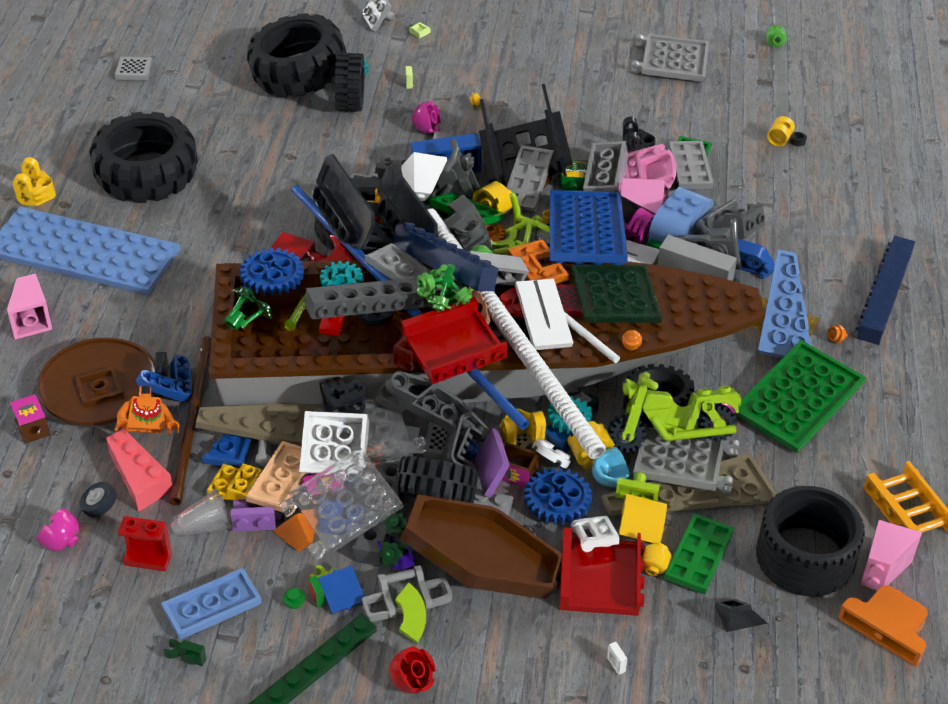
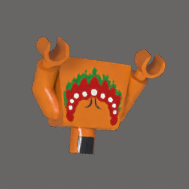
[115,386,180,435]

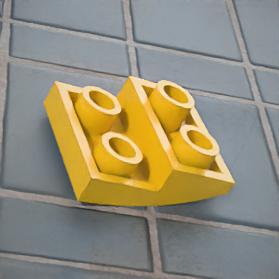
[207,464,262,500]
[618,494,667,543]

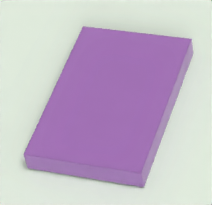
[474,428,510,497]

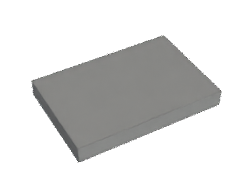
[365,243,431,280]

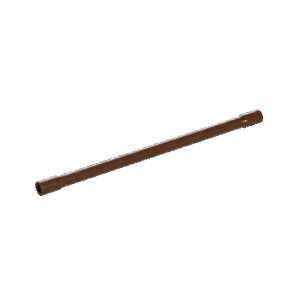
[169,336,211,505]

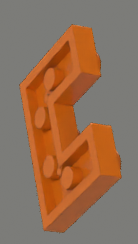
[508,239,569,284]

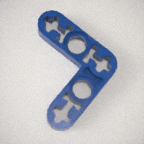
[136,354,192,402]

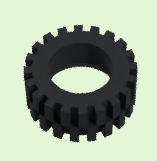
[335,53,365,111]
[623,364,695,428]

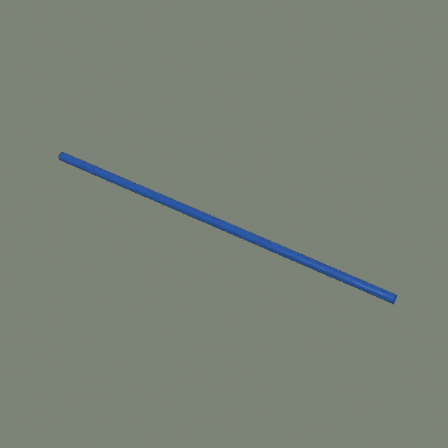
[292,185,529,430]

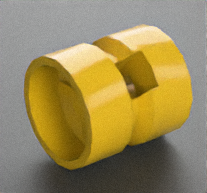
[767,116,795,147]

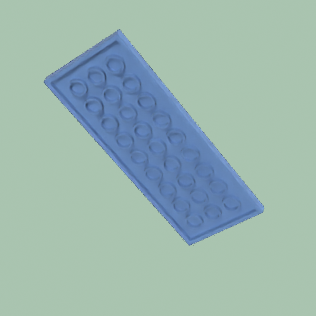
[0,206,181,295]

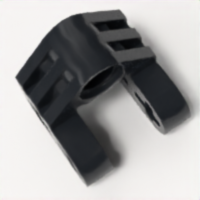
[622,116,655,153]
[319,376,366,414]

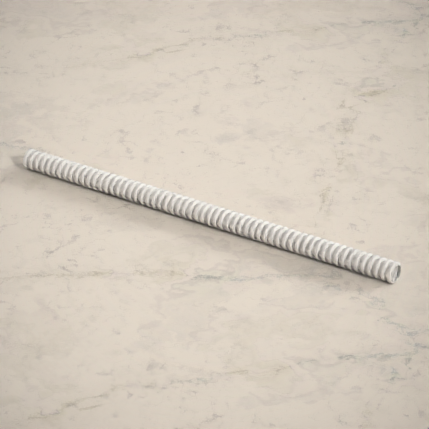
[427,209,606,459]

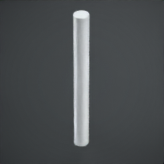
[564,312,620,363]

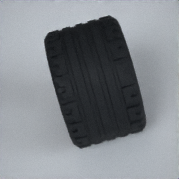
[756,486,865,597]

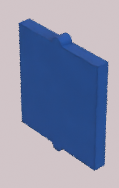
[318,565,364,614]

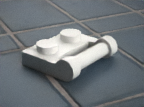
[571,516,619,552]

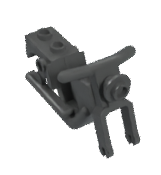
[375,139,480,202]
[679,199,765,270]

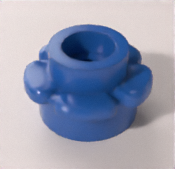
[464,441,481,460]

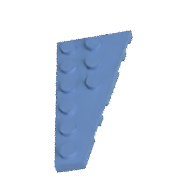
[757,249,812,358]

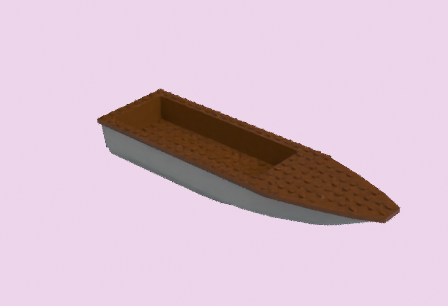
[209,257,765,407]

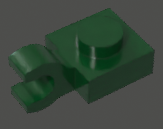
[163,639,206,666]

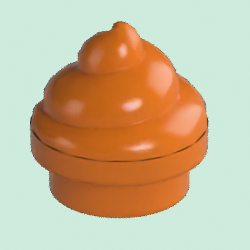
[827,324,847,343]
[622,330,642,350]

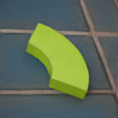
[395,583,426,644]

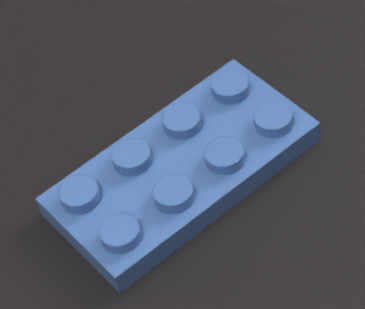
[161,568,262,640]

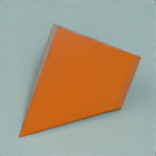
[273,509,321,552]

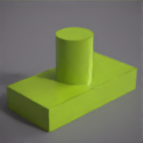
[615,472,660,501]

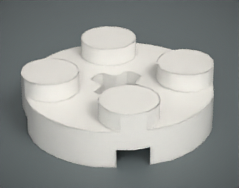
[532,438,571,468]

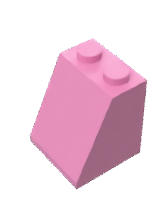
[619,178,669,215]
[7,273,52,339]
[860,520,922,590]

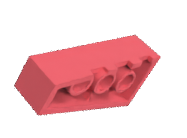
[106,429,172,512]

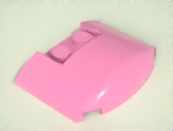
[625,144,676,189]

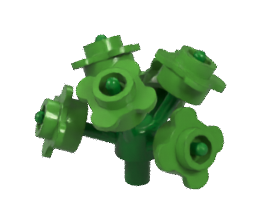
[417,264,473,312]

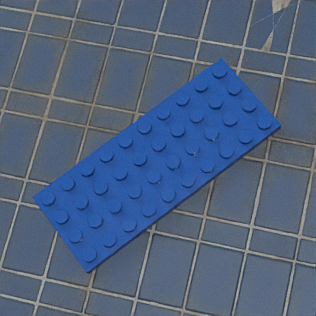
[550,190,628,265]

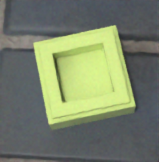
[409,22,431,39]
[405,66,413,89]

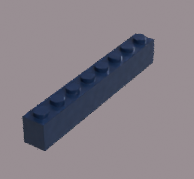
[393,222,499,292]
[856,236,915,345]

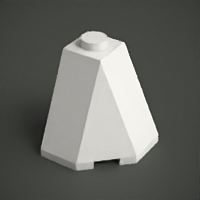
[401,152,447,201]

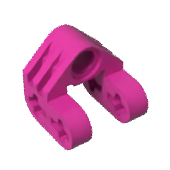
[624,208,655,244]

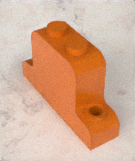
[838,585,928,667]

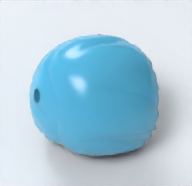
[592,447,631,488]

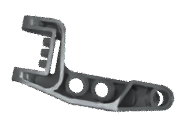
[443,195,495,254]
[374,371,491,470]

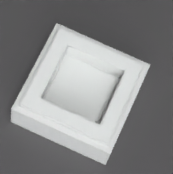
[607,642,627,674]

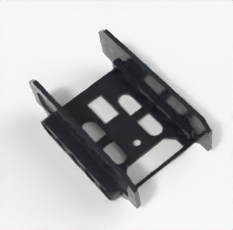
[479,84,573,187]
[313,154,438,251]

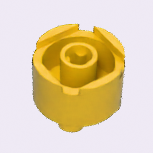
[472,181,512,215]
[567,421,615,470]

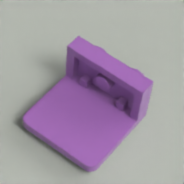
[231,499,276,532]

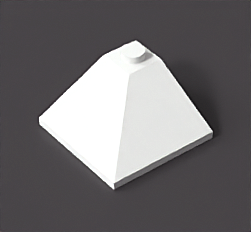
[299,411,369,476]

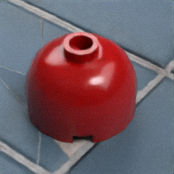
[389,646,436,694]

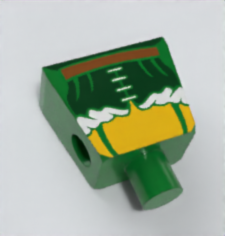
[558,160,588,191]

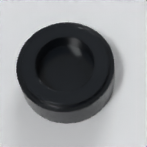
[789,132,807,146]

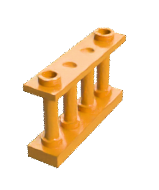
[864,461,948,533]

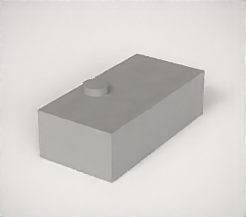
[583,141,628,195]
[657,235,737,281]

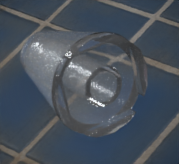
[170,489,232,537]

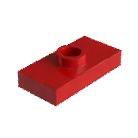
[319,316,345,336]

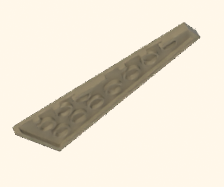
[601,453,777,516]

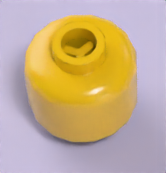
[641,542,671,576]

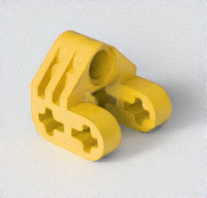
[12,157,56,206]
[499,409,546,449]

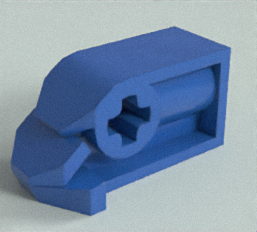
[738,239,775,279]

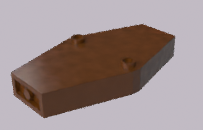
[400,494,562,599]

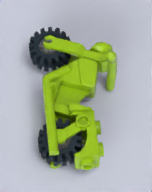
[607,372,741,452]

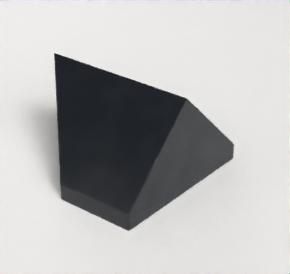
[715,599,768,632]

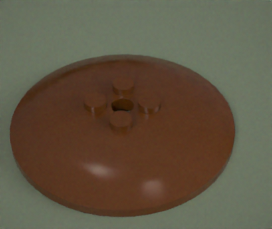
[37,338,156,426]

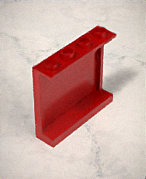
[401,296,507,384]
[559,528,645,616]

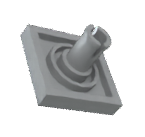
[362,0,394,32]

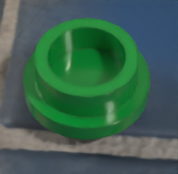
[283,588,305,609]

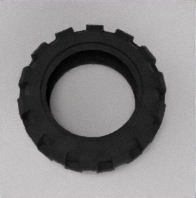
[247,13,346,98]
[89,111,198,203]

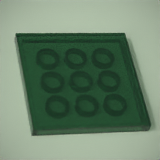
[570,265,662,323]

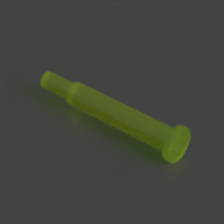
[284,293,306,330]

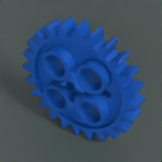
[240,247,304,296]
[524,467,592,525]

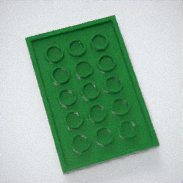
[734,340,866,454]

